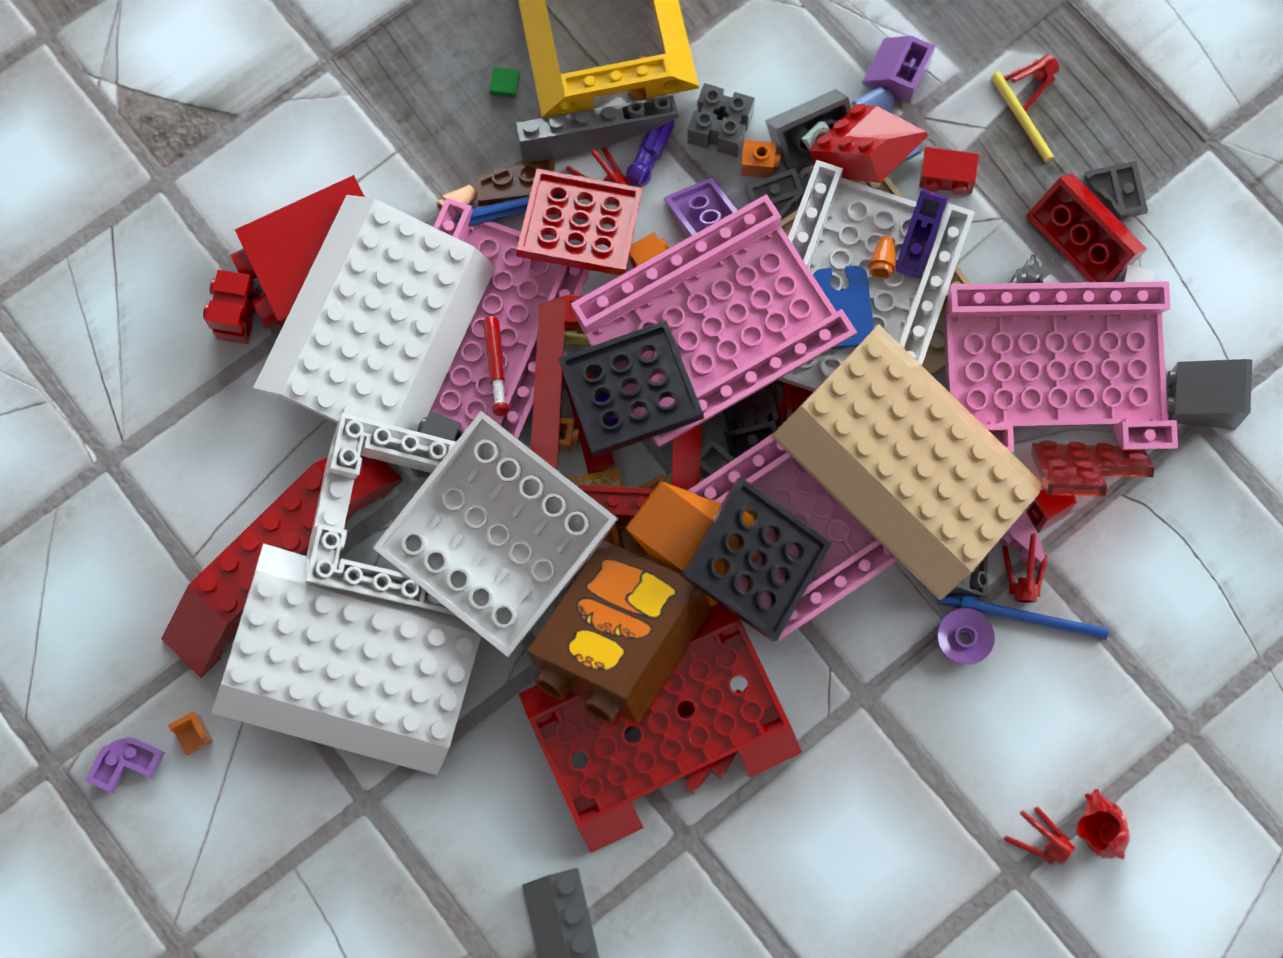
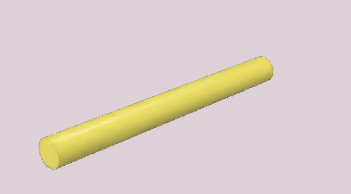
[991,71,1054,163]

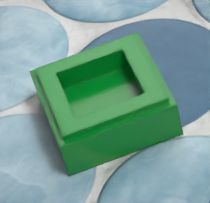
[489,67,520,98]

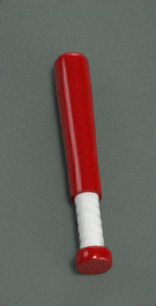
[483,316,509,416]

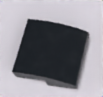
[723,391,782,458]

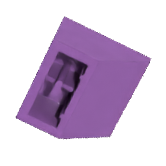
[862,36,935,104]

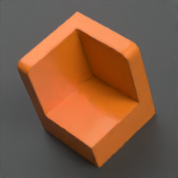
[168,711,213,755]

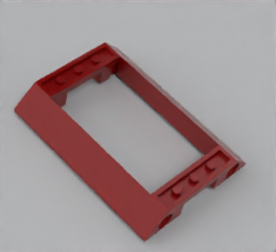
[531,295,702,518]

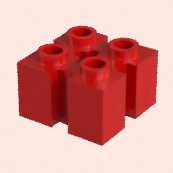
[203,270,261,345]

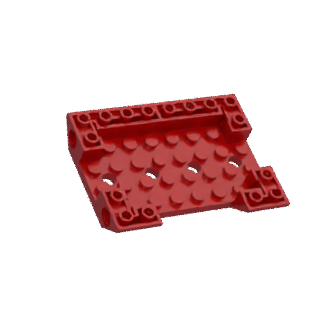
[518,603,802,853]

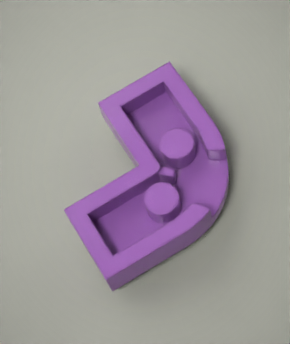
[85,737,165,793]

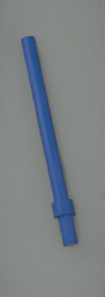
[937,594,1109,639]

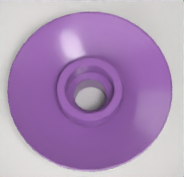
[937,608,995,665]

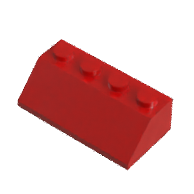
[1025,173,1147,282]

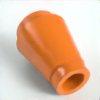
[868,236,896,279]

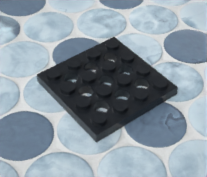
[558,320,704,458]
[680,477,832,642]

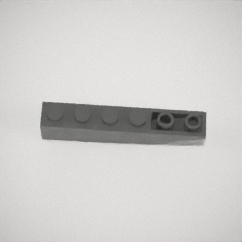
[516,95,678,163]

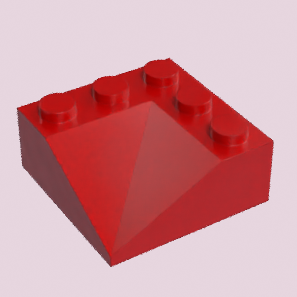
[809,104,928,183]

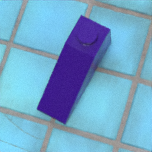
[895,189,949,279]

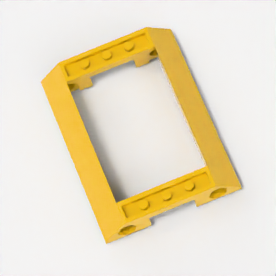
[518,0,699,118]

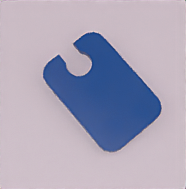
[813,266,874,349]

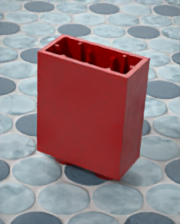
[230,175,365,329]

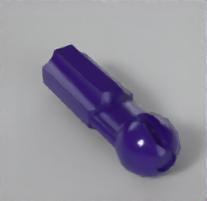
[626,120,675,188]

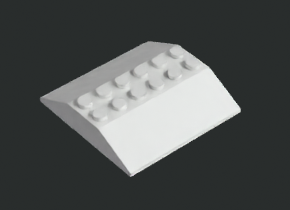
[373,411,618,657]

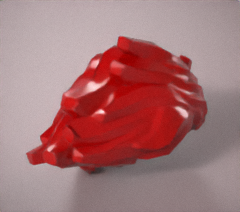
[1076,789,1130,859]

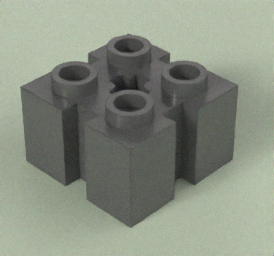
[687,83,755,158]

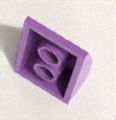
[664,177,737,239]

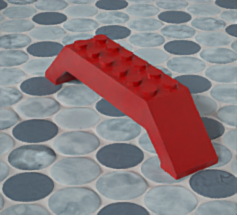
[161,455,403,678]

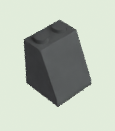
[1166,359,1252,430]

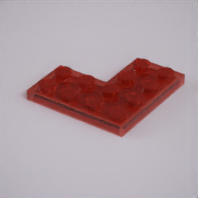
[1031,440,1155,497]

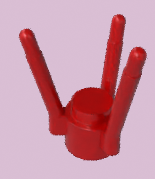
[1003,54,1059,112]
[566,147,630,186]
[1002,533,1048,603]
[1004,807,1075,865]

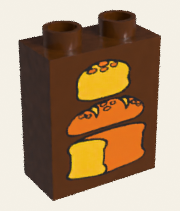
[527,540,711,725]

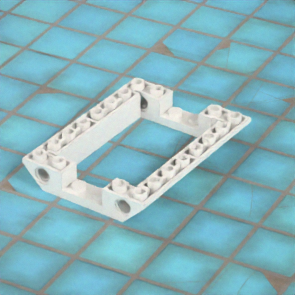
[306,413,560,616]

